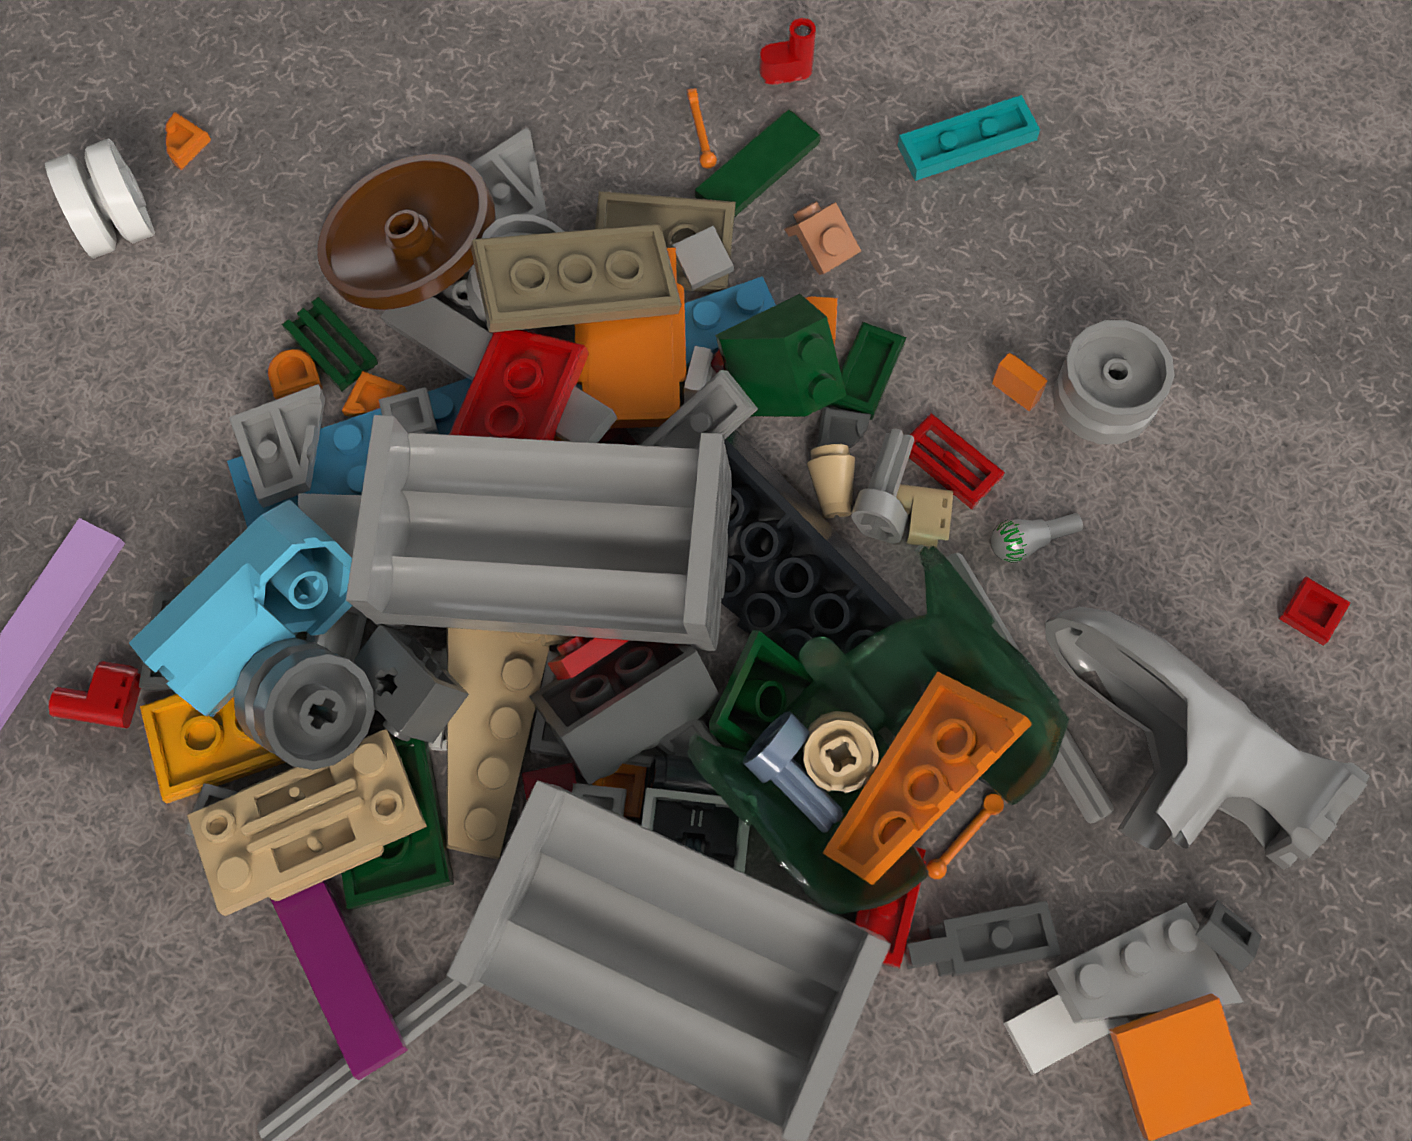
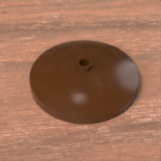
[317,154,495,310]

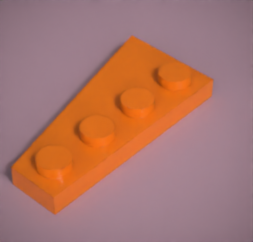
[823,671,1032,885]

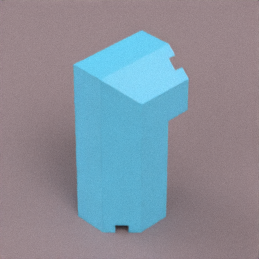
[129,500,352,717]

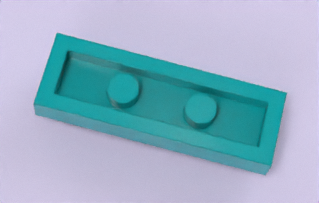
[897,95,1040,181]

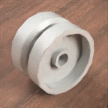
[45,138,155,259]

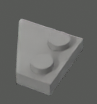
[470,127,548,220]
[229,384,325,508]

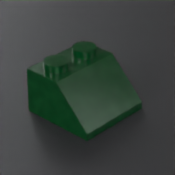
[715,294,847,417]

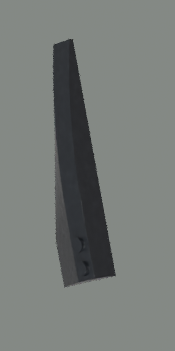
[721,430,1052,801]

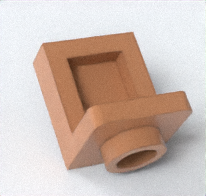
[784,201,861,275]

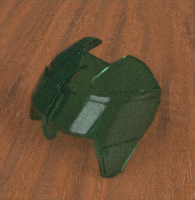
[688,545,1069,914]

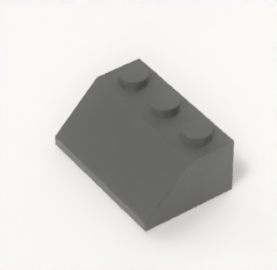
[529,640,721,785]

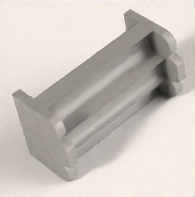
[346,415,732,651]
[447,781,890,1141]

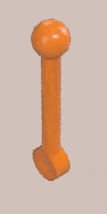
[687,88,717,168]
[926,794,1004,880]

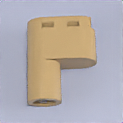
[896,484,953,548]

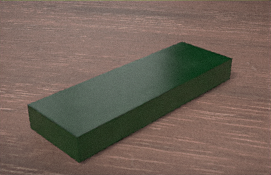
[695,109,821,217]

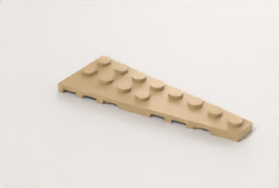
[446,628,550,859]

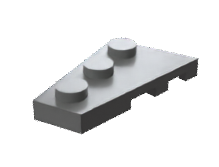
[1047,902,1243,1023]

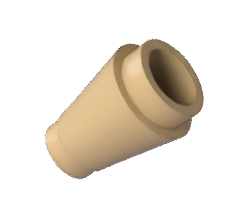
[807,444,855,519]

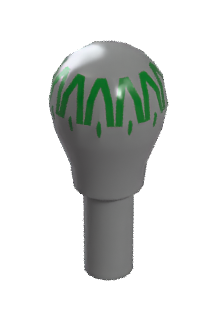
[991,513,1083,563]

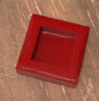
[1279,576,1351,646]

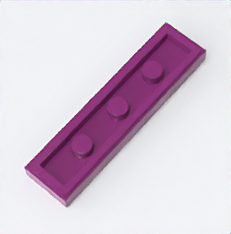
[270,880,408,1080]

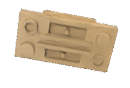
[187,729,427,916]

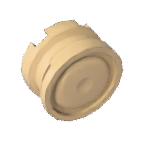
[803,711,879,793]

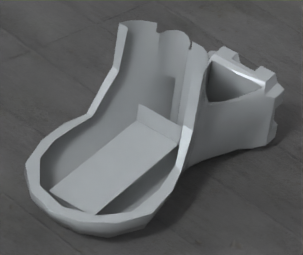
[1045,607,1370,870]

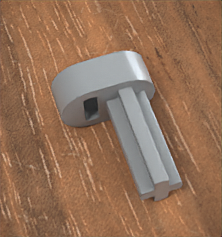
[851,429,914,544]

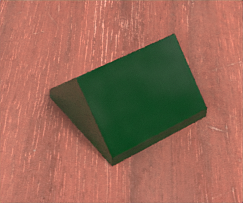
[709,630,823,755]

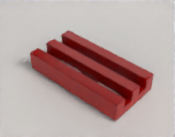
[909,413,1005,510]

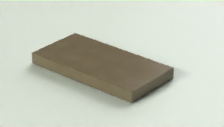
[471,224,681,333]

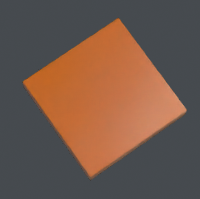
[1109,993,1252,1141]

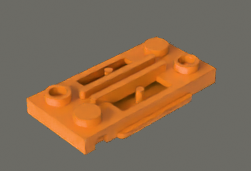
[575,248,687,428]

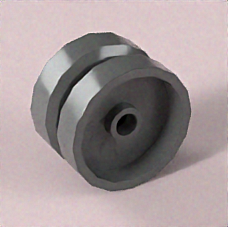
[234,638,374,770]

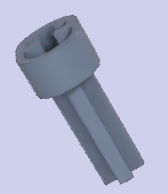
[742,711,844,833]

